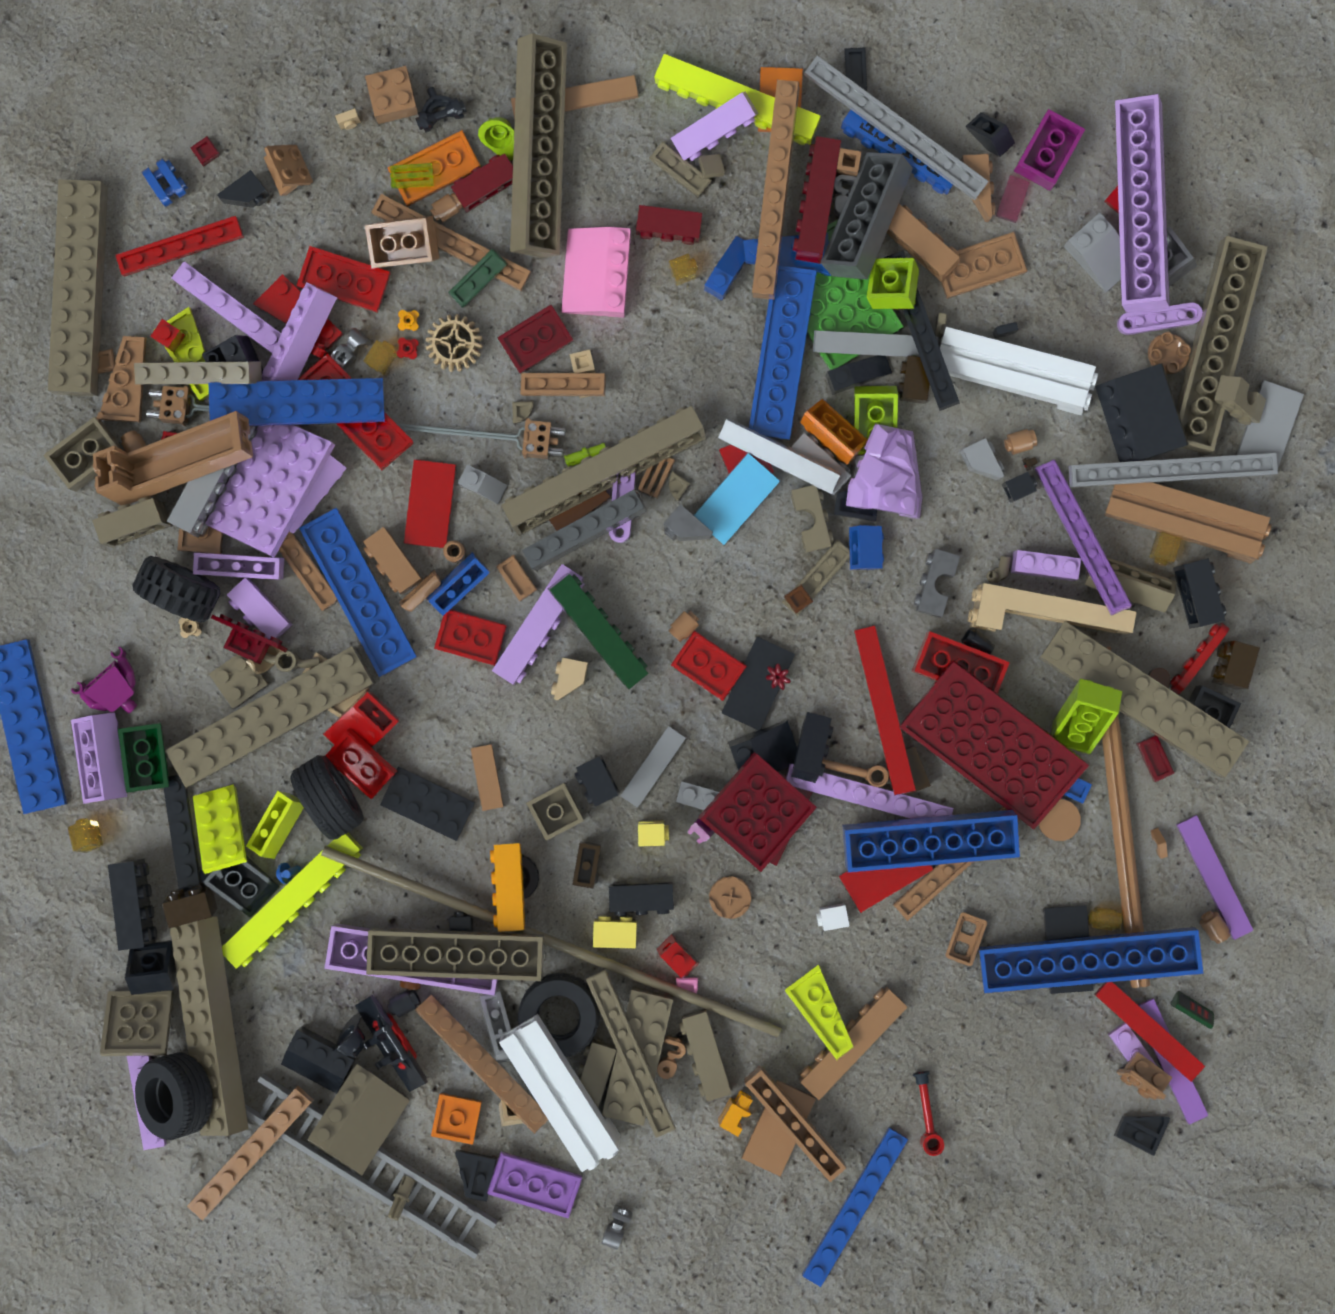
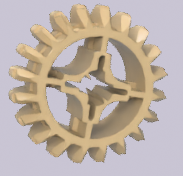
[426,314,483,372]

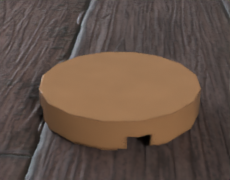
[1038,799,1081,841]
[709,876,751,919]

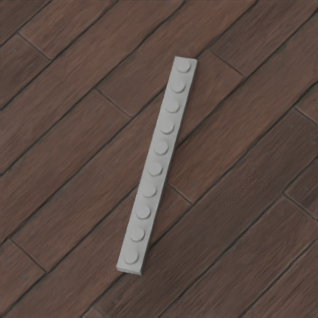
[804,56,989,200]
[1069,453,1278,487]

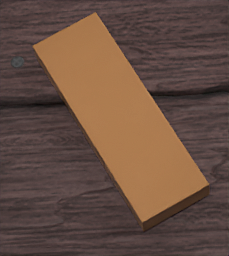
[471,744,504,811]

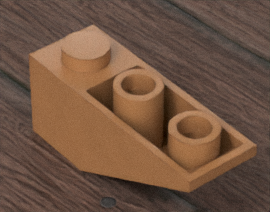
[960,154,995,222]

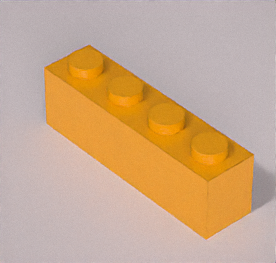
[490,843,526,932]

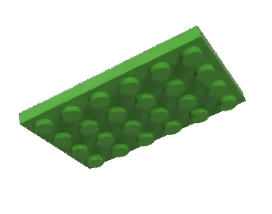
[807,220,903,370]

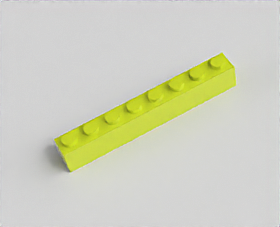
[654,54,821,145]
[222,833,363,969]

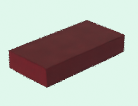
[1136,735,1175,782]

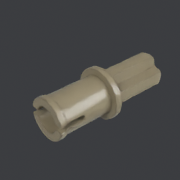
[388,1176,416,1221]

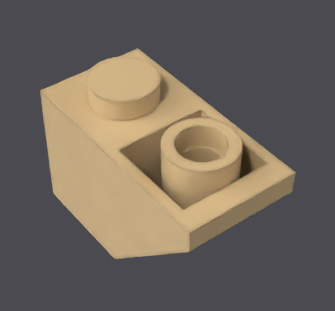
[551,658,588,700]

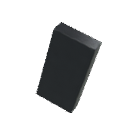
[844,48,867,91]

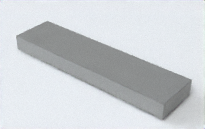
[620,726,686,808]

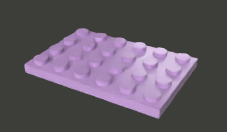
[205,425,335,558]

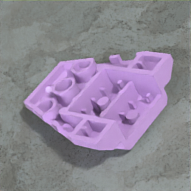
[846,424,922,519]

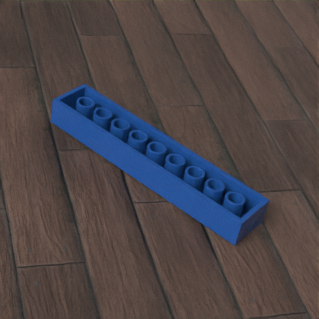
[979,927,1203,993]

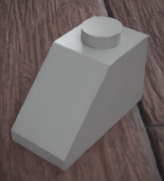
[458,464,507,504]

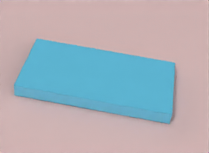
[694,453,780,545]

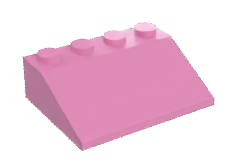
[561,227,631,318]

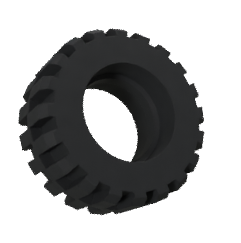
[132,556,221,623]

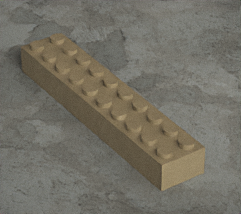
[510,33,567,258]
[48,179,108,396]
[1176,236,1268,455]
[501,406,706,536]
[1039,621,1250,778]
[165,646,376,788]
[170,916,249,1136]

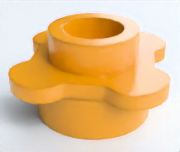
[398,310,419,331]

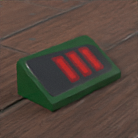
[1170,991,1214,1029]

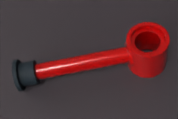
[913,1071,944,1156]

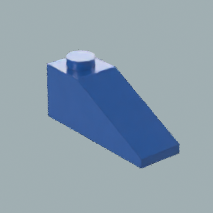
[704,236,745,301]

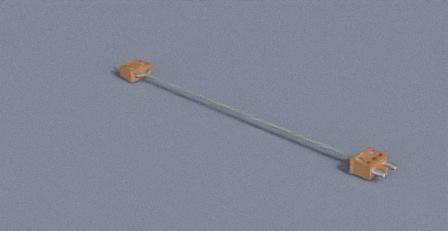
[146,386,566,459]

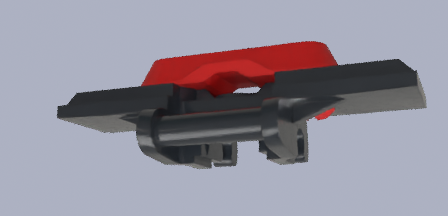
[355,995,428,1092]

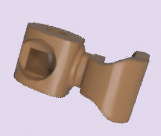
[657,1036,686,1079]

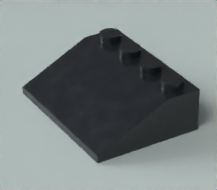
[1095,363,1189,462]

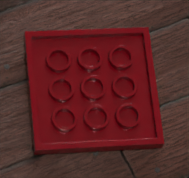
[698,752,817,872]

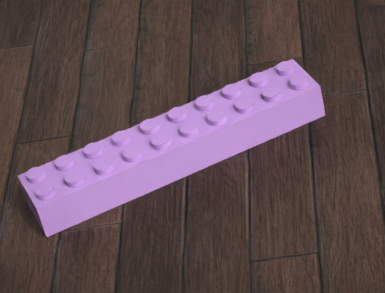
[1115,94,1170,313]

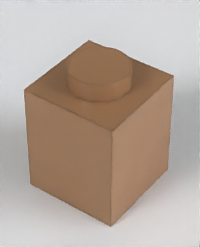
[836,148,861,177]

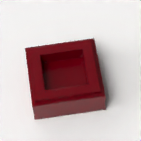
[190,136,221,167]

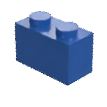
[849,525,884,570]

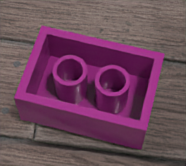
[1014,109,1085,191]

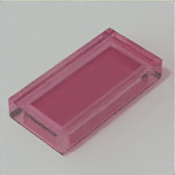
[995,175,1030,223]

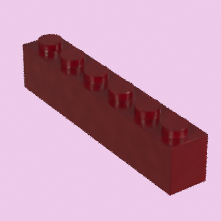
[793,136,841,264]

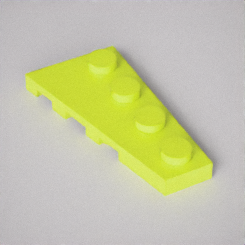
[154,307,209,401]
[785,965,854,1060]

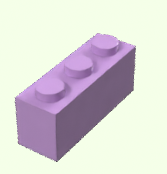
[1011,550,1081,581]
[227,577,293,639]

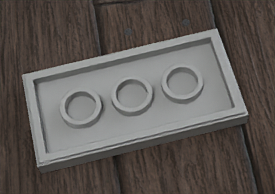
[1236,380,1304,470]

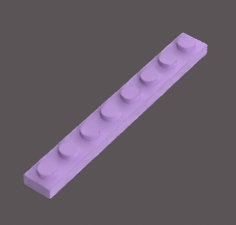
[786,764,954,819]

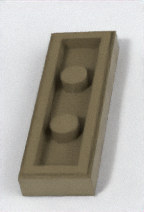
[649,141,712,198]

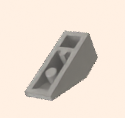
[480,991,511,1064]

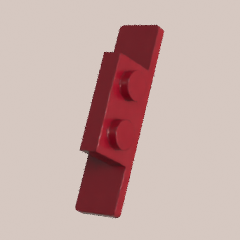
[211,614,288,665]

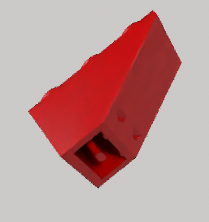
[323,689,399,747]

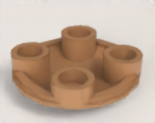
[1148,332,1191,374]

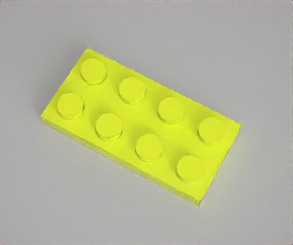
[193,784,247,874]

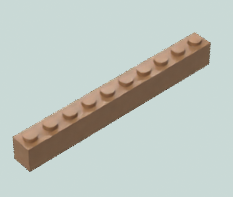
[752,80,799,300]

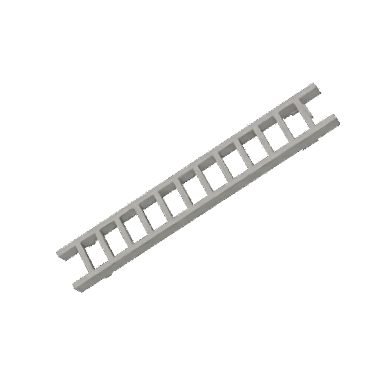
[245,1074,498,1259]

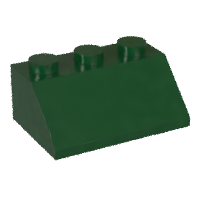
[118,723,169,793]

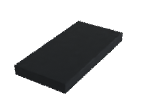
[721,637,795,731]
[1043,905,1094,994]

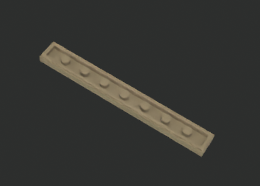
[586,969,676,1138]

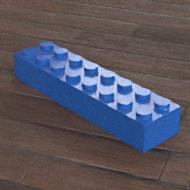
[842,810,1020,872]

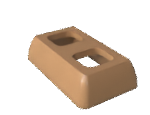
[399,570,441,612]
[945,912,987,966]

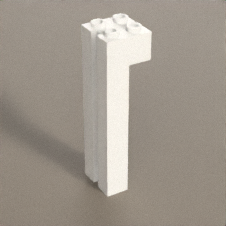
[940,327,1098,416]
[499,1014,620,1172]

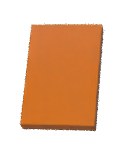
[758,67,803,132]

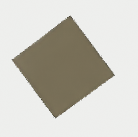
[698,154,725,178]

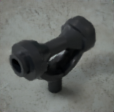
[415,87,467,133]

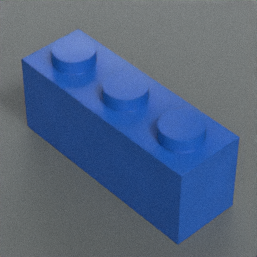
[427,552,490,616]

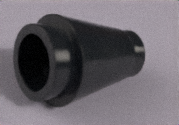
[962,628,995,654]

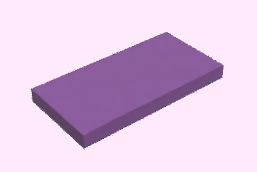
[487,1151,582,1218]

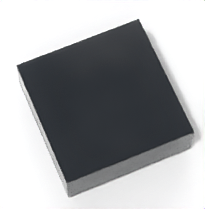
[993,322,1019,339]

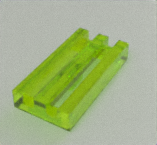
[390,163,434,189]

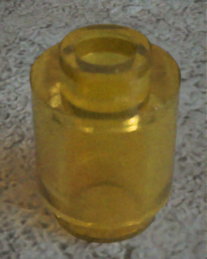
[1089,907,1122,931]

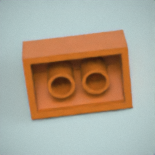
[800,399,868,465]

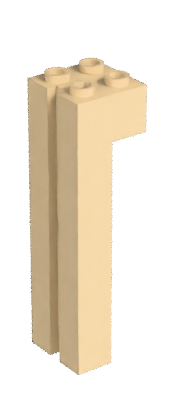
[968,583,1136,635]

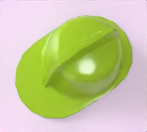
[478,117,514,160]

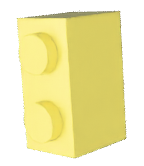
[593,916,637,948]

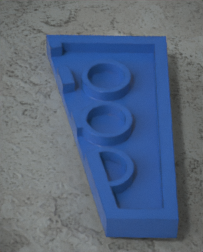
[743,233,831,276]

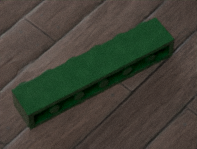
[547,573,649,689]

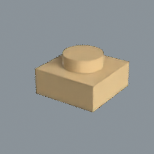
[335,108,361,130]

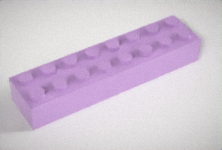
[324,923,498,995]

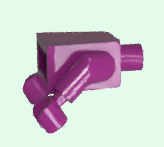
[71,647,137,713]

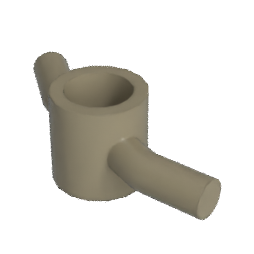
[263,651,321,672]

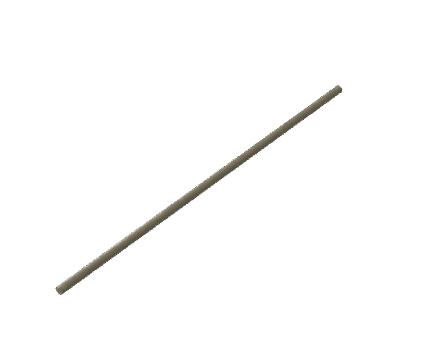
[321,846,781,1037]

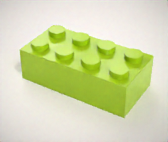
[1051,678,1122,754]

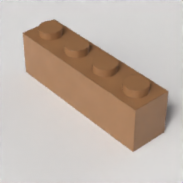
[887,204,960,282]

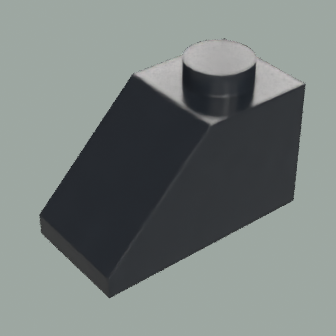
[966,112,1015,157]
[217,170,270,208]

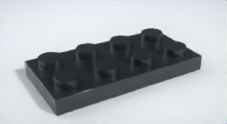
[380,767,476,841]

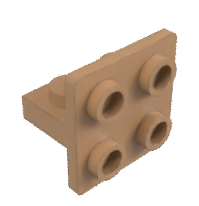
[264,145,313,196]
[1116,1052,1172,1100]

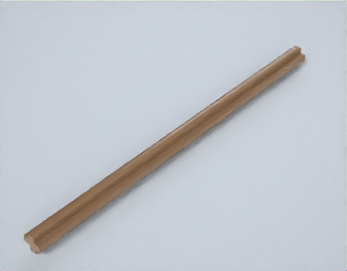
[1102,647,1150,988]

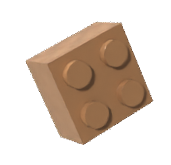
[365,66,418,124]

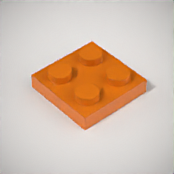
[431,1093,482,1145]

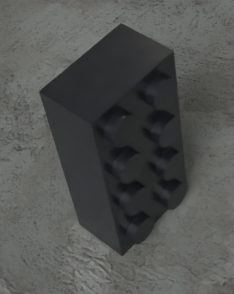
[108,858,157,951]

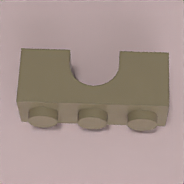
[1214,375,1266,425]
[790,485,834,554]

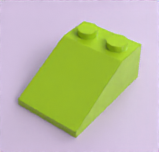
[854,386,898,455]

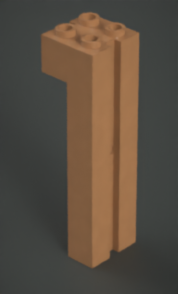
[93,411,253,506]
[1105,482,1272,564]

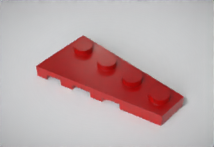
[253,274,343,349]

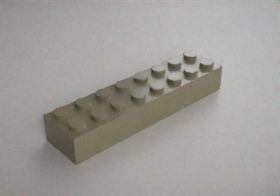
[366,928,544,981]

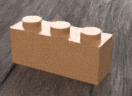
[363,527,423,595]

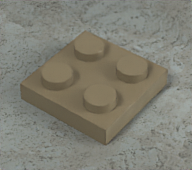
[209,655,269,709]

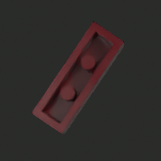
[451,153,513,213]
[636,205,702,245]

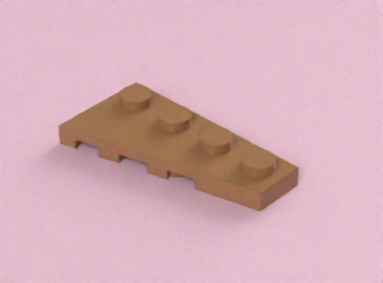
[97,336,146,423]

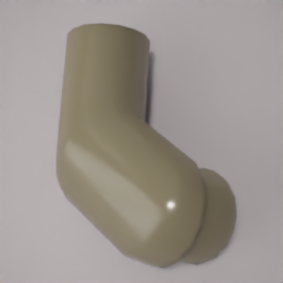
[986,556,1011,584]

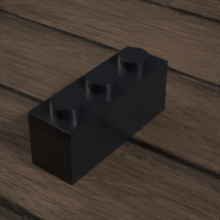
[791,712,834,783]
[609,882,674,916]

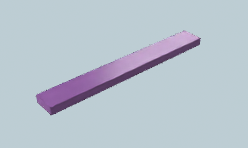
[1035,459,1132,616]

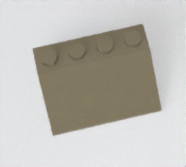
[308,1064,410,1175]

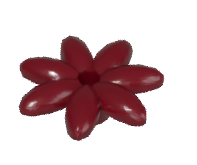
[765,663,791,690]

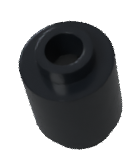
[388,989,421,1018]

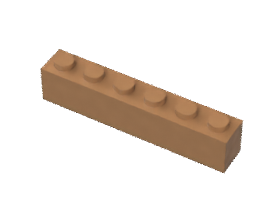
[799,987,907,1100]
[744,1065,846,1182]

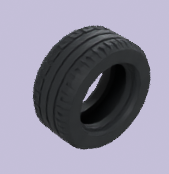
[290,755,364,839]

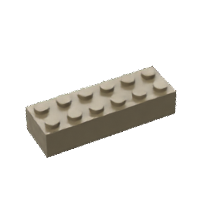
[602,986,673,1126]

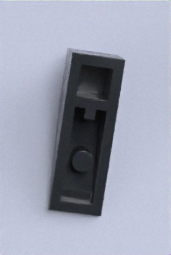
[825,355,892,395]

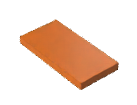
[388,130,480,207]

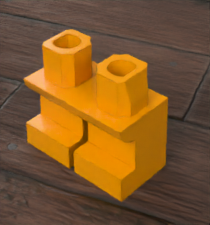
[718,1090,753,1137]

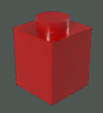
[150,319,186,352]

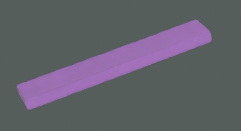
[1176,815,1253,940]
[1138,998,1208,1125]

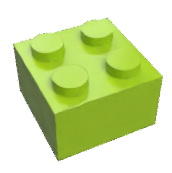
[867,258,919,309]

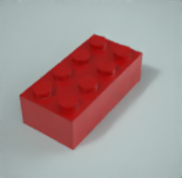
[911,631,1010,694]

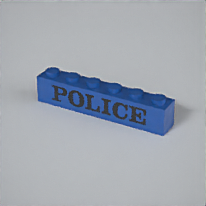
[841,109,953,195]

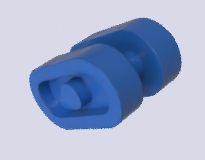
[142,158,188,207]

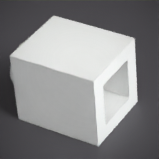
[816,903,849,931]

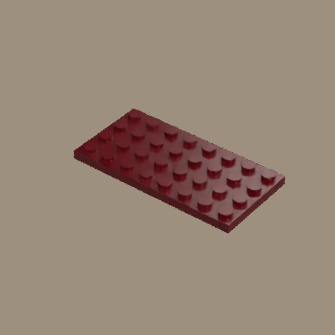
[900,660,1089,829]

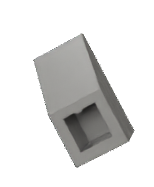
[960,438,1005,480]

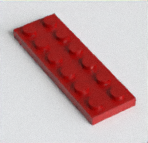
[298,354,414,471]

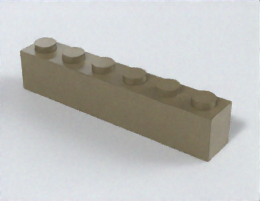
[134,362,262,384]

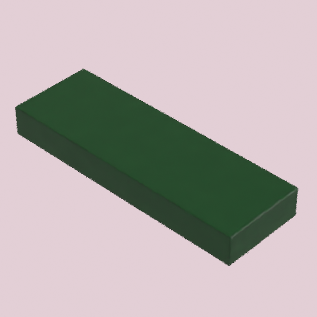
[448,248,508,308]

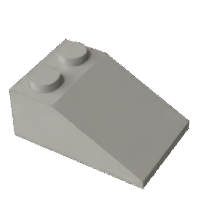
[1063,213,1121,293]

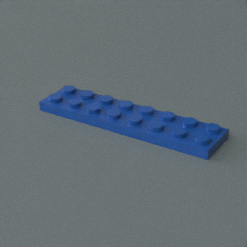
[749,265,817,440]
[208,378,385,426]
[299,508,417,677]
[0,639,67,814]

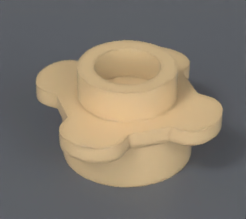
[179,618,202,638]

